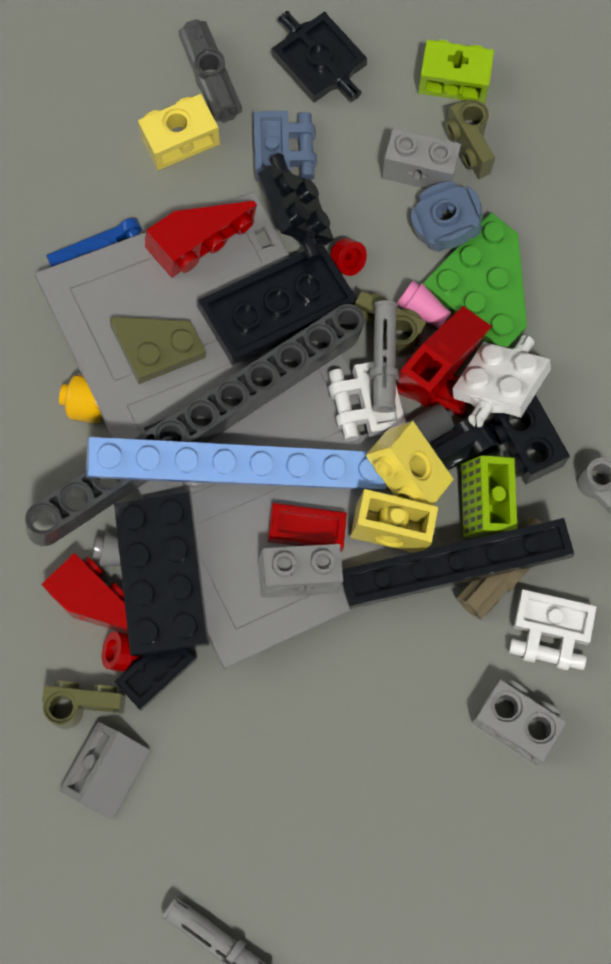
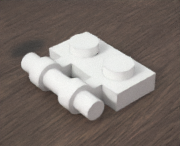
[328,362,406,442]
[508,589,597,671]

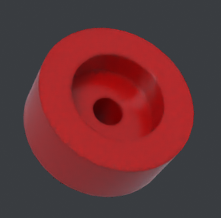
[330,238,367,276]
[101,631,141,672]

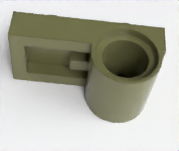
[445,100,495,179]
[355,291,426,357]
[42,680,126,729]

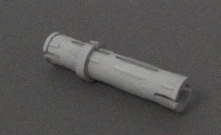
[370,300,400,413]
[162,896,267,964]

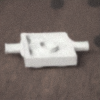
[453,335,551,427]

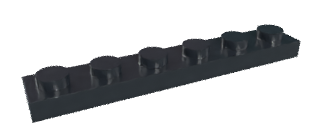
[342,518,574,609]

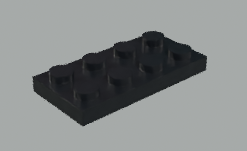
[197,243,357,366]
[114,492,209,656]

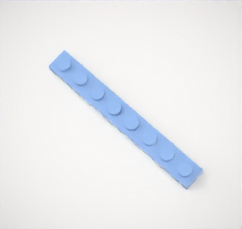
[86,437,386,491]

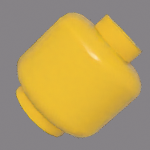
[59,374,103,424]

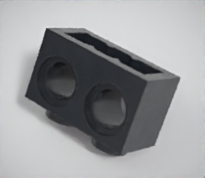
[490,394,570,485]

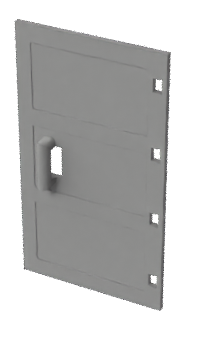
[35,192,443,670]

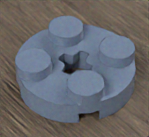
[411,181,483,252]

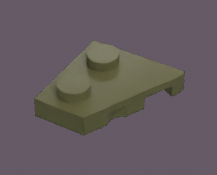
[110,317,206,384]

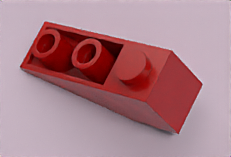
[145,200,257,278]
[397,306,492,407]
[41,553,128,634]

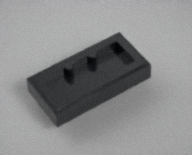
[114,648,197,711]

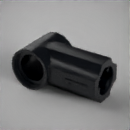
[429,417,500,471]

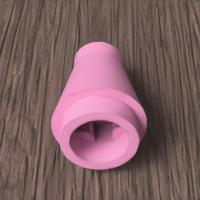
[397,281,451,329]

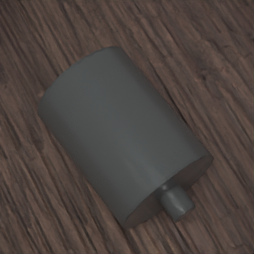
[406,403,454,443]

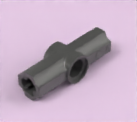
[179,19,242,123]

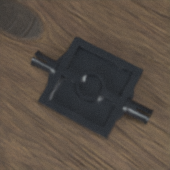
[272,11,367,103]
[259,153,334,263]

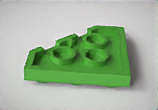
[423,212,527,348]

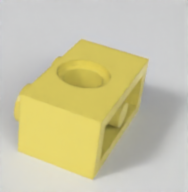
[138,94,220,171]
[366,421,454,505]
[350,489,438,553]

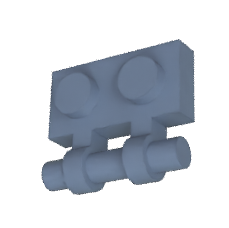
[254,111,317,181]

